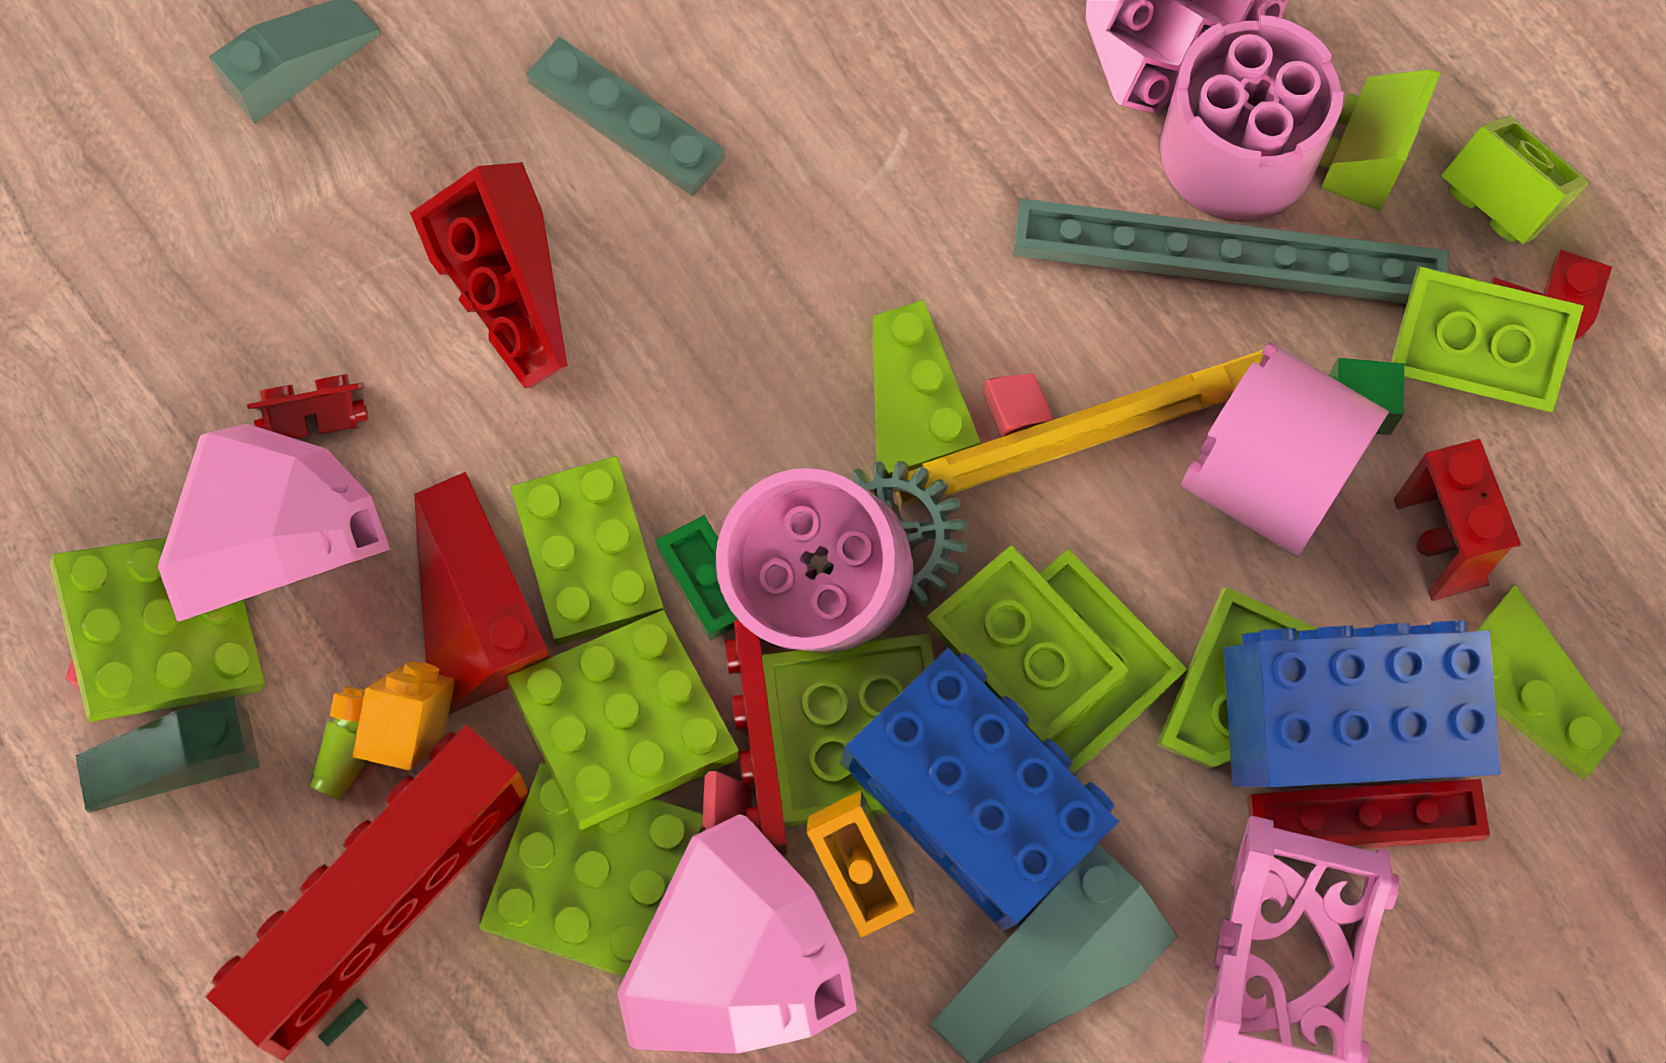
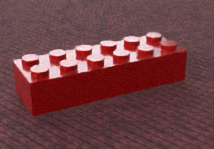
[205,724,529,1061]

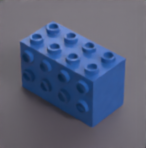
[1223,620,1501,787]
[839,648,1119,932]

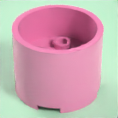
[1160,15,1344,221]
[1181,342,1389,558]
[716,468,913,653]

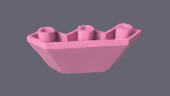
[1085,0,1289,114]
[158,424,390,622]
[617,814,857,1054]

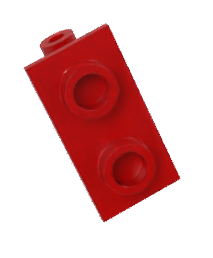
[247,374,369,439]

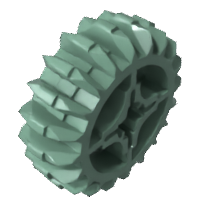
[822,461,968,613]

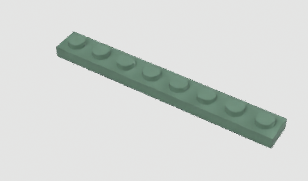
[1013,198,1449,304]

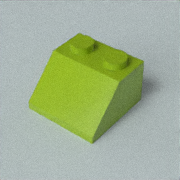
[1319,69,1441,211]
[1441,115,1590,244]

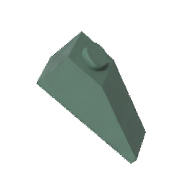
[209,0,381,123]

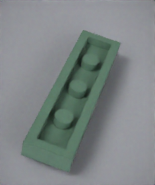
[527,36,725,196]

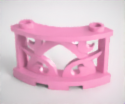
[1202,815,1399,1063]

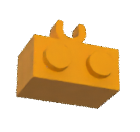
[330,661,456,771]

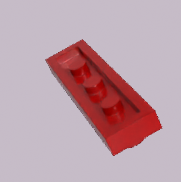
[725,620,787,856]
[1247,779,1490,855]

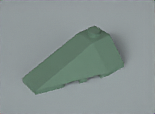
[930,844,1177,1063]

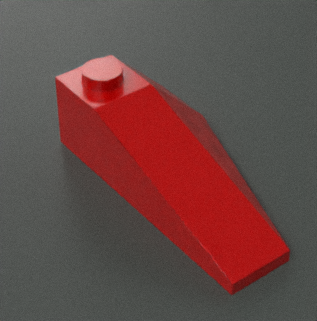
[410,162,568,388]
[414,472,550,714]

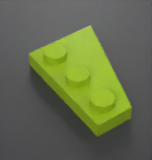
[872,299,981,478]
[1477,584,1622,780]

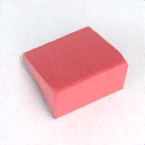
[983,374,1054,437]
[702,771,752,831]

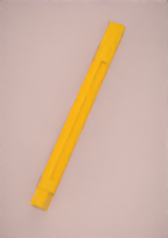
[895,349,1264,508]

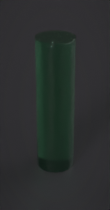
[318,998,368,1047]

